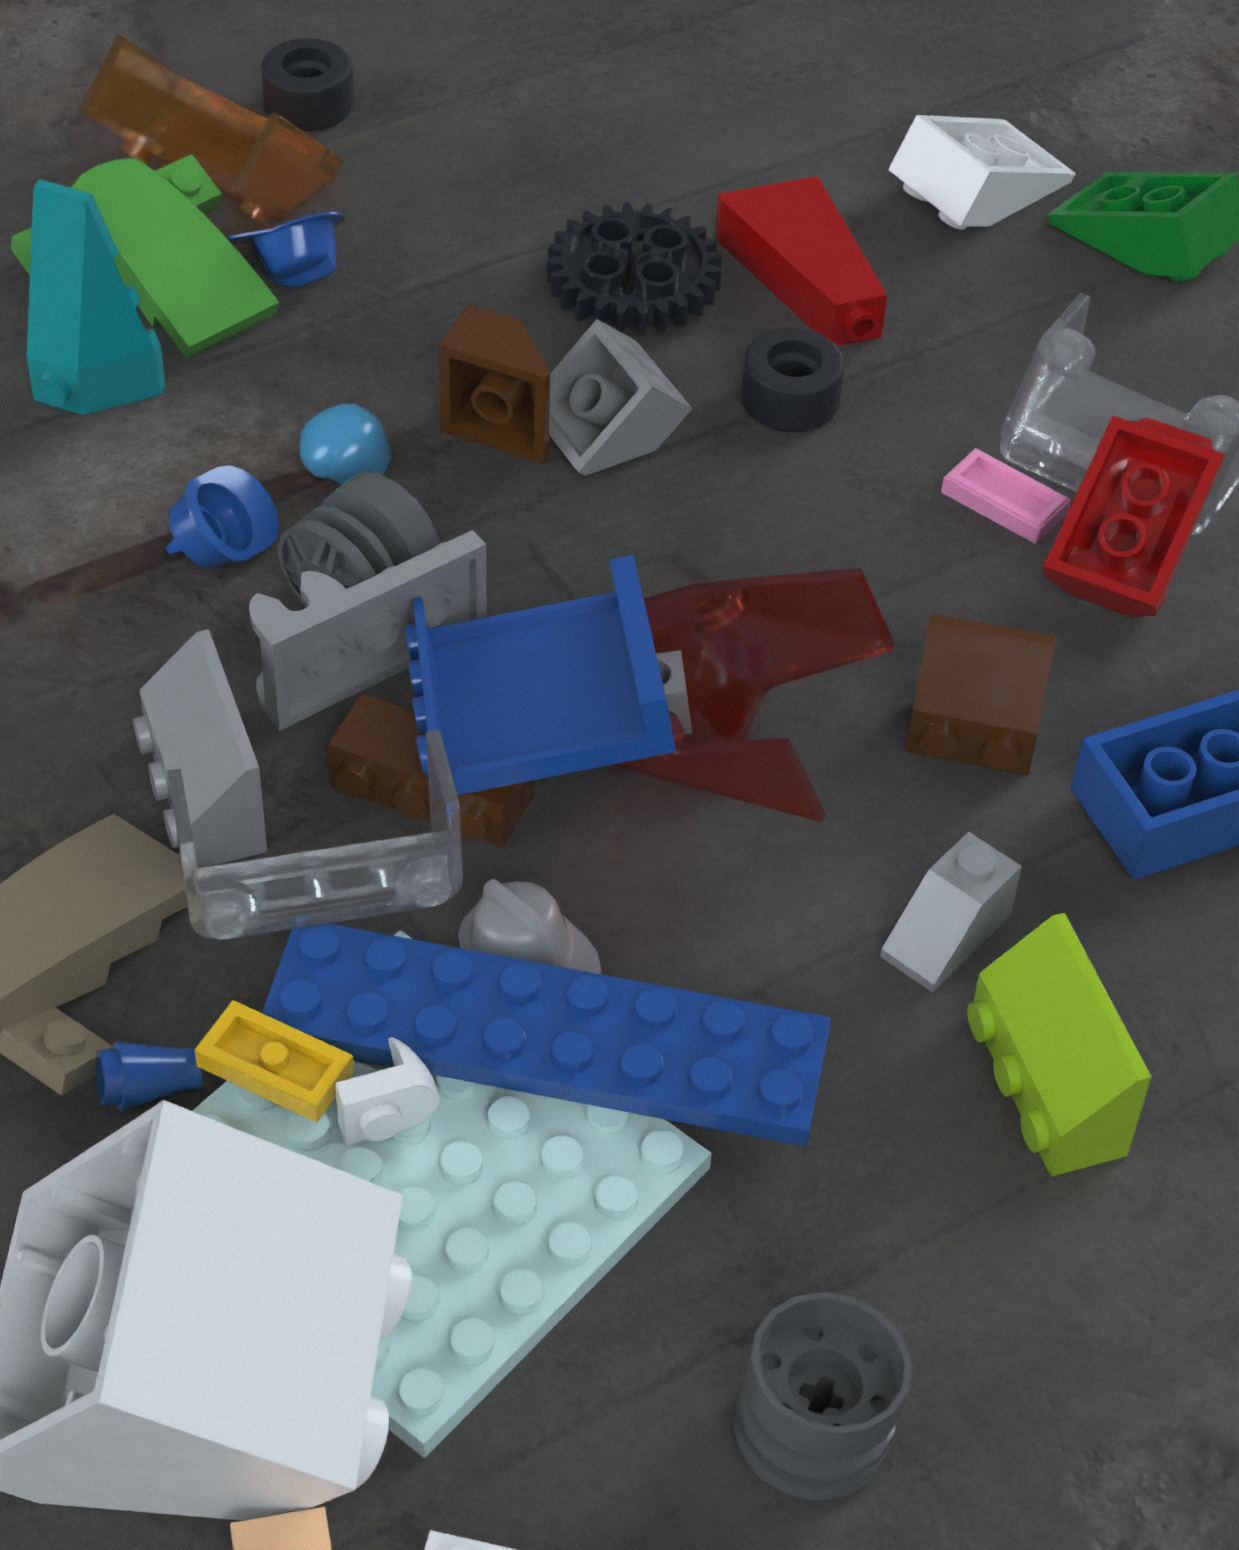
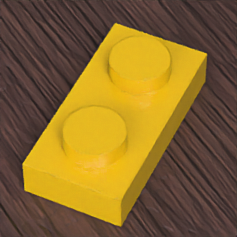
[194,1000,354,1123]

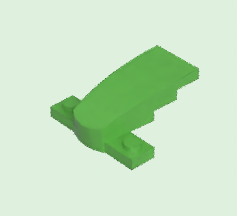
[10,154,279,358]

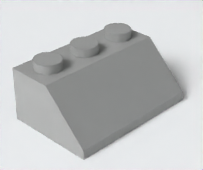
[132,629,267,869]

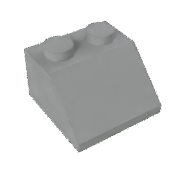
[549,319,693,476]

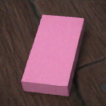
[941,448,1071,545]

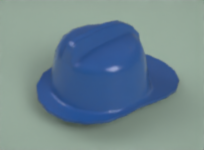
[226,212,345,287]
[166,465,280,569]

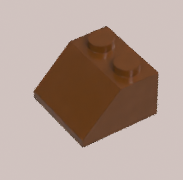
[439,304,550,464]
[906,613,1056,775]

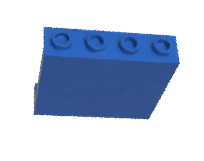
[405,555,676,798]

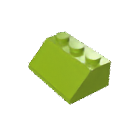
[967,913,1151,1176]

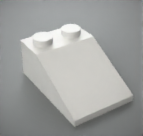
[888,115,1076,230]

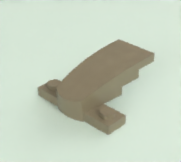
[0,814,211,1096]

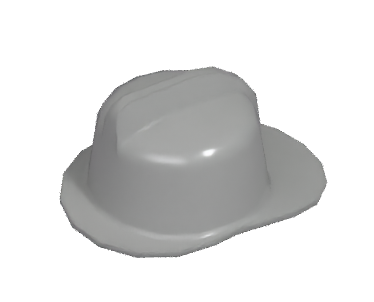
[458,879,601,974]

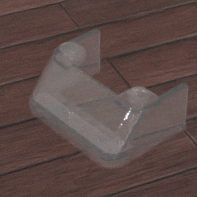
[999,293,1239,535]
[167,730,463,940]

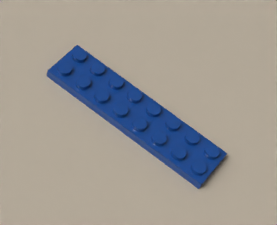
[262,917,831,1147]

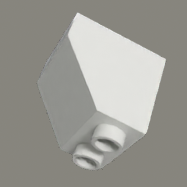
[0,1100,412,1521]

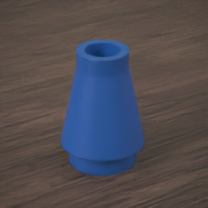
[96,1041,202,1111]

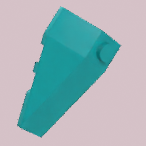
[27,179,166,415]

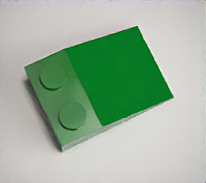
[1047,172,1239,281]

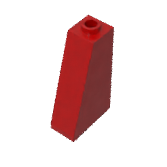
[715,176,887,346]

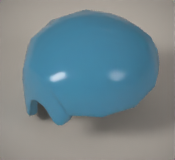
[299,404,392,485]

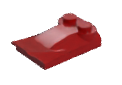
[1043,415,1224,617]

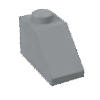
[880,832,1022,993]

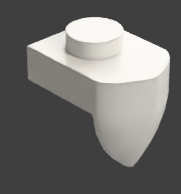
[335,1037,441,1146]

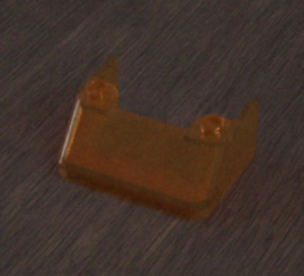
[78,34,344,225]

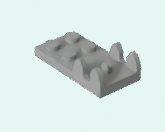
[249,530,487,731]

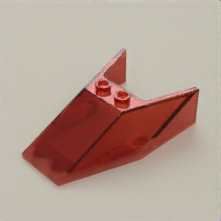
[605,568,895,822]

